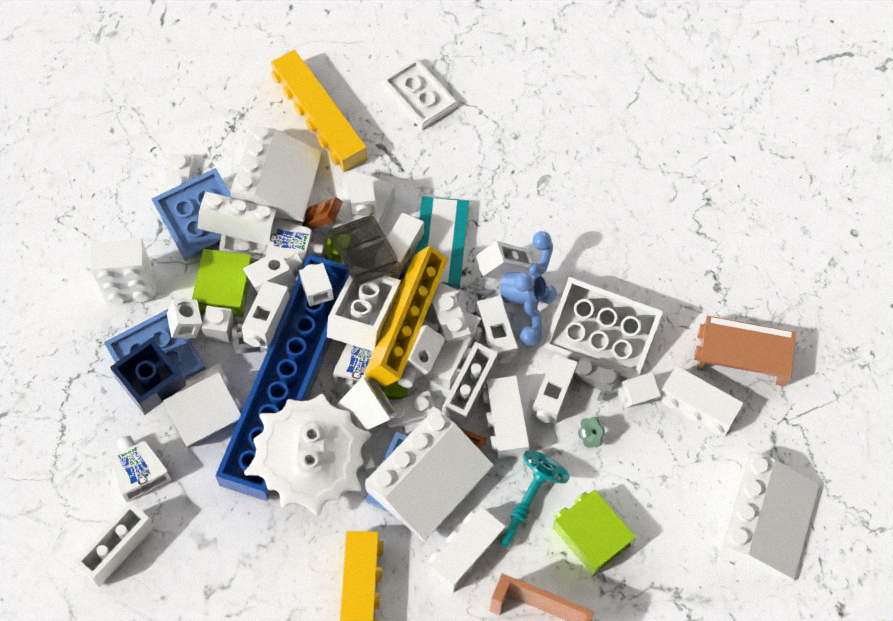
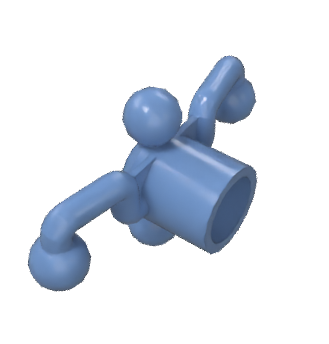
[500,231,557,346]

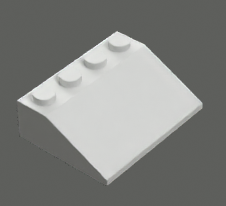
[230,126,322,222]
[544,277,664,379]
[365,408,494,542]
[717,451,819,581]

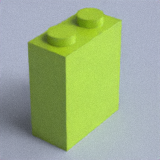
[192,249,253,318]
[553,489,636,576]

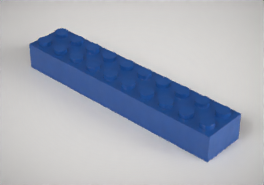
[215,254,353,502]

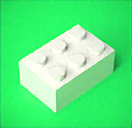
[91,238,155,304]
[327,266,401,351]

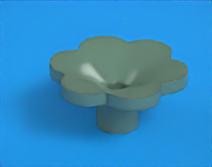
[578,417,605,448]

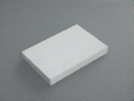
[381,57,458,130]

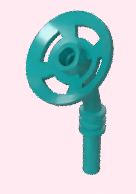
[499,450,570,548]

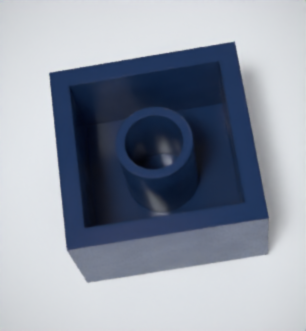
[110,338,186,415]

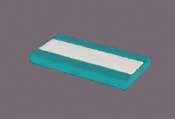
[415,196,469,288]

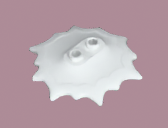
[244,394,371,516]

